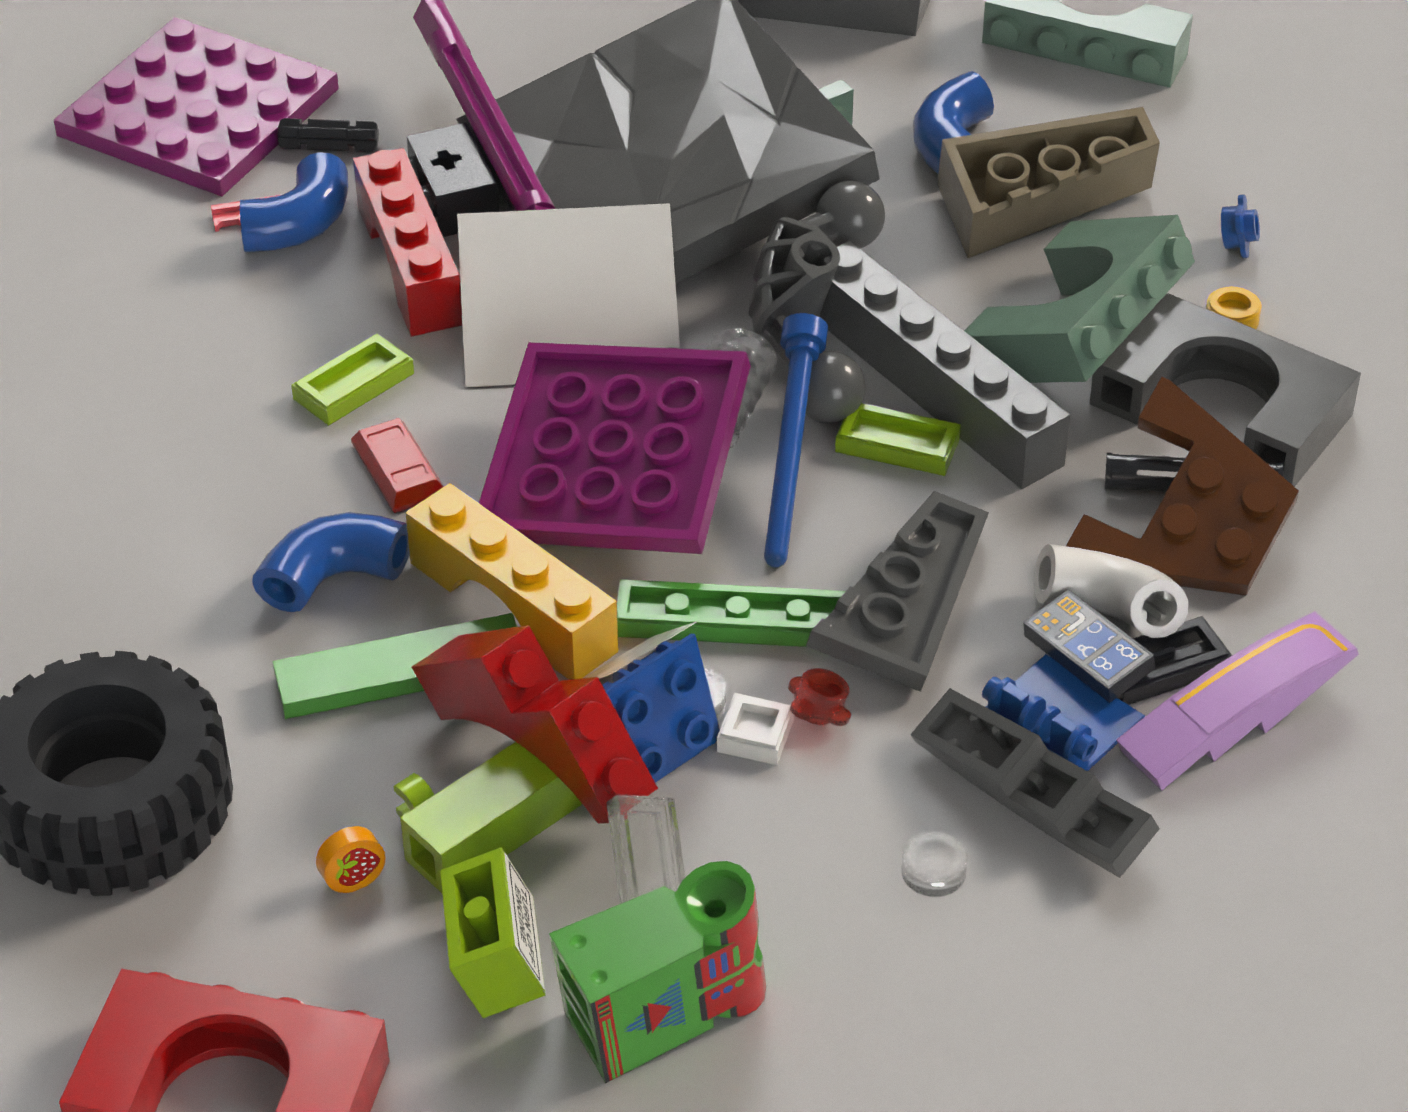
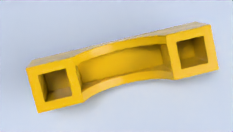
[405,483,618,680]

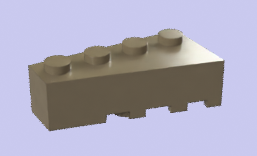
[937,107,1160,258]

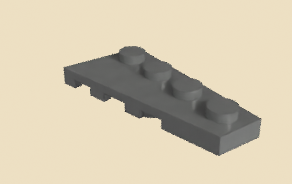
[806,491,989,692]

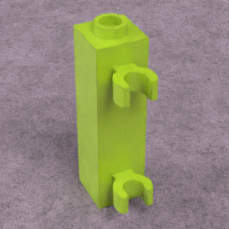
[393,742,583,893]

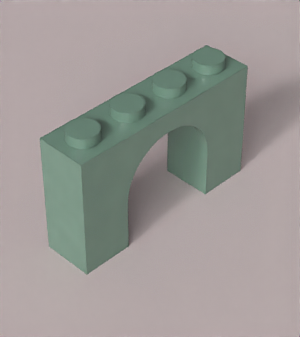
[964,214,1195,383]

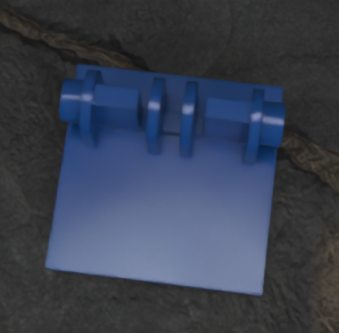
[602,633,720,782]
[982,654,1145,771]

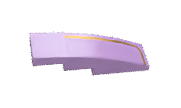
[1116,611,1359,791]

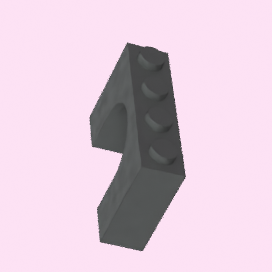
[1089,293,1361,487]

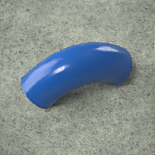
[913,71,994,174]
[240,152,349,252]
[252,512,410,612]

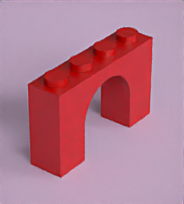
[59,968,390,1112]

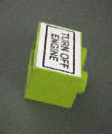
[440,847,546,1018]

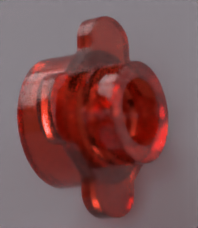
[788,668,851,726]

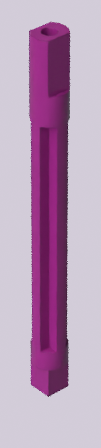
[413,0,556,211]

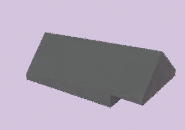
[737,0,930,36]

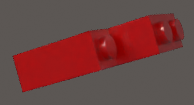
[412,625,658,824]

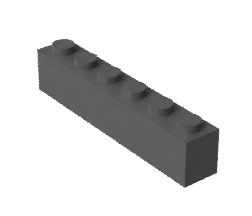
[819,241,1070,489]

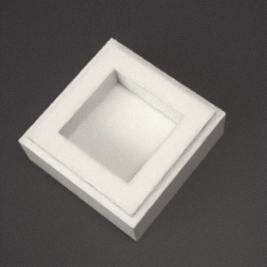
[717,693,794,765]

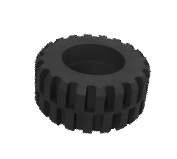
[0,651,233,896]

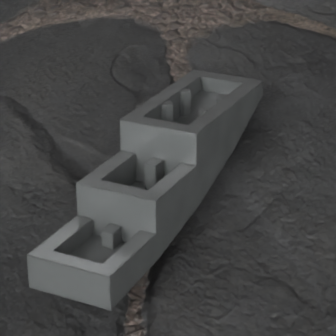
[910,688,1160,878]

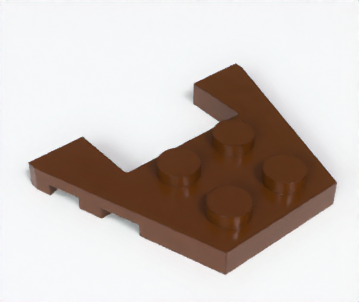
[1066,377,1299,596]

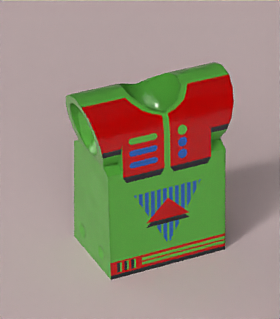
[549,861,766,1084]

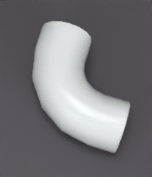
[1034,544,1189,638]

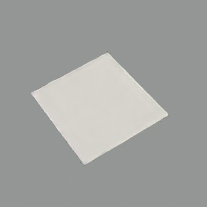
[457,203,680,387]

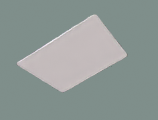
[584,622,697,679]

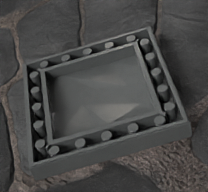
[456,0,880,283]

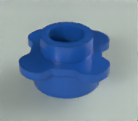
[1221,194,1260,258]

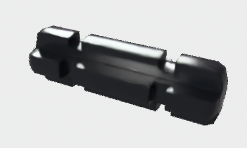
[277,118,379,152]

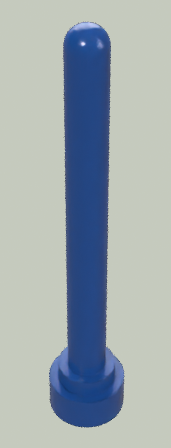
[764,313,828,568]

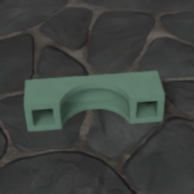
[982,0,1193,88]

